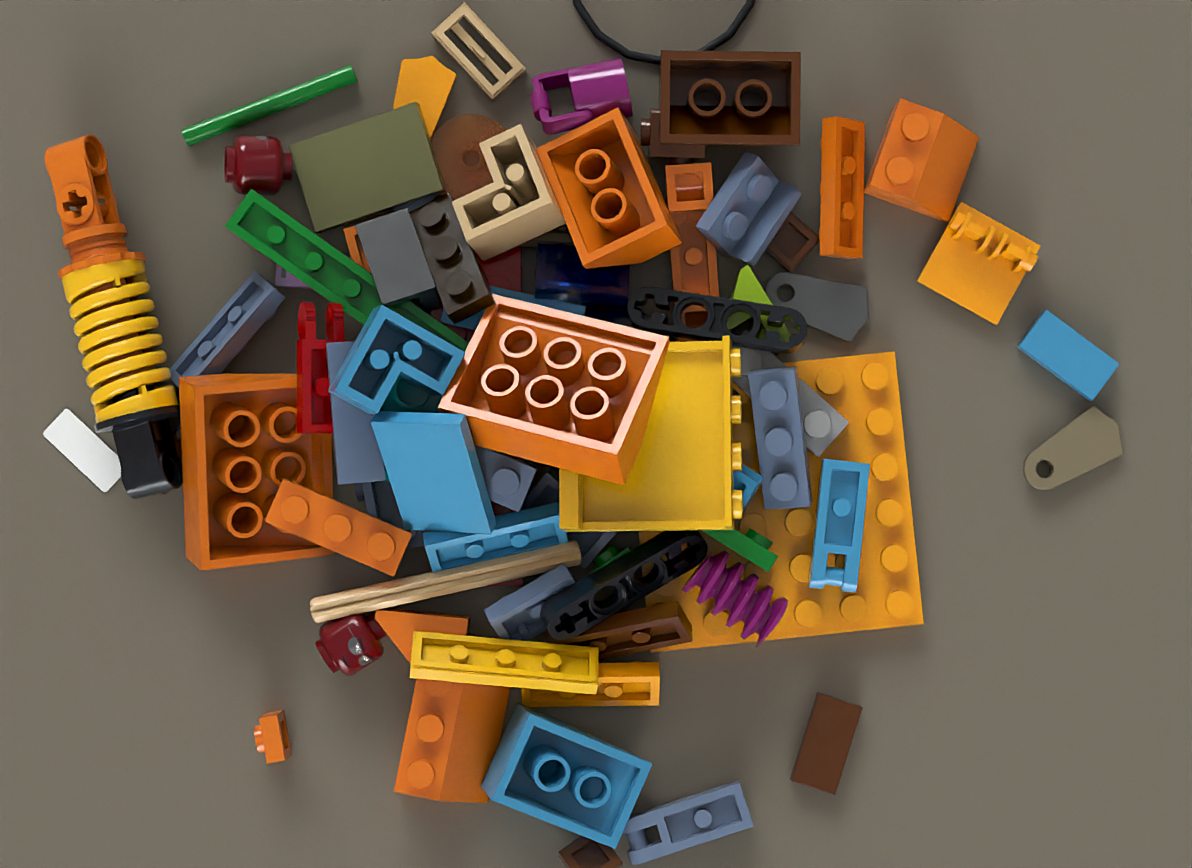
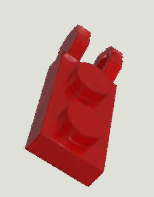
[297,302,348,434]

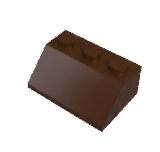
[659,50,801,146]

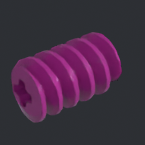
[682,550,788,648]

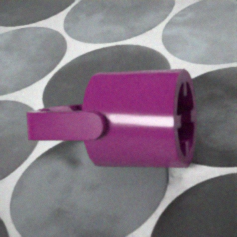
[530,58,633,135]

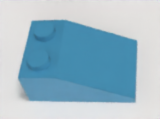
[480,702,652,849]

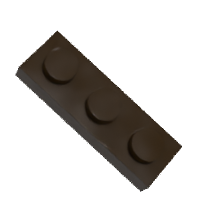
[409,192,496,325]

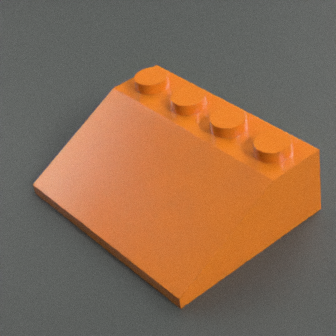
[438,294,670,485]
[179,373,335,571]

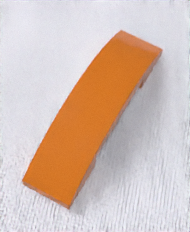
[665,162,719,342]

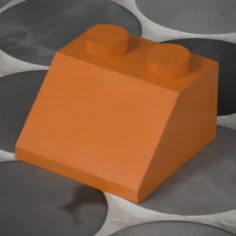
[864,98,979,223]

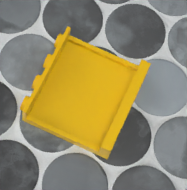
[559,336,743,532]

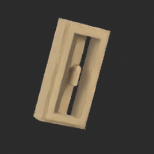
[431,2,527,102]

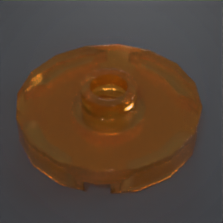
[431,114,506,200]

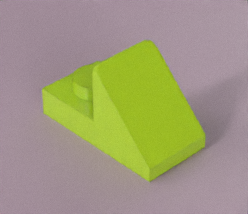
[727,265,791,356]

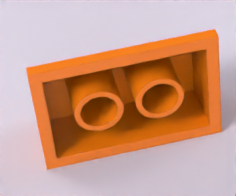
[536,107,682,269]
[393,679,511,803]

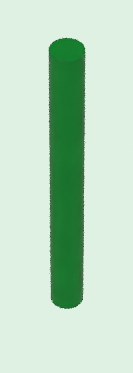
[181,65,358,146]

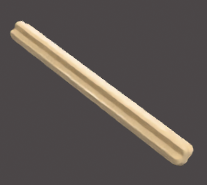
[310,540,582,623]

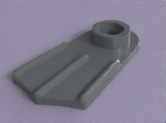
[765,272,869,342]

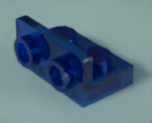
[534,243,630,306]

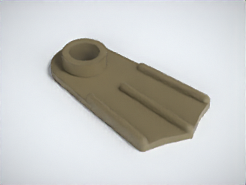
[1023,406,1124,490]

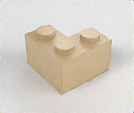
[452,124,566,261]

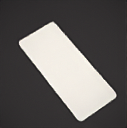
[43,409,121,492]

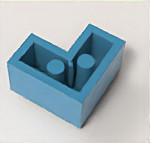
[328,305,466,414]

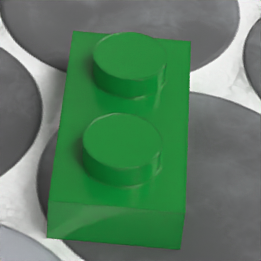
[701,528,778,572]

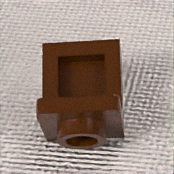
[640,108,706,165]

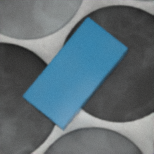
[1016,309,1119,401]

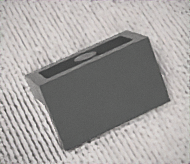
[355,208,440,311]

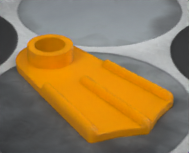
[392,56,457,140]

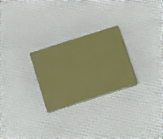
[288,102,446,233]

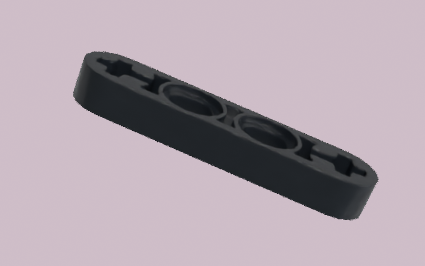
[627,287,807,354]
[540,530,708,641]

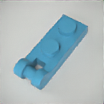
[808,459,870,593]

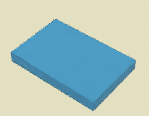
[371,411,496,534]

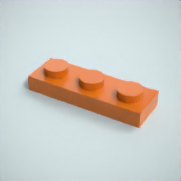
[819,116,865,259]
[264,478,413,577]

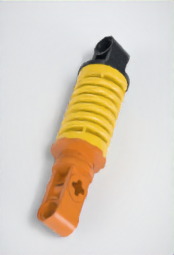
[44,134,183,499]

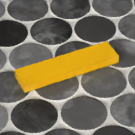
[409,631,599,695]

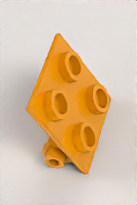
[917,202,1041,325]

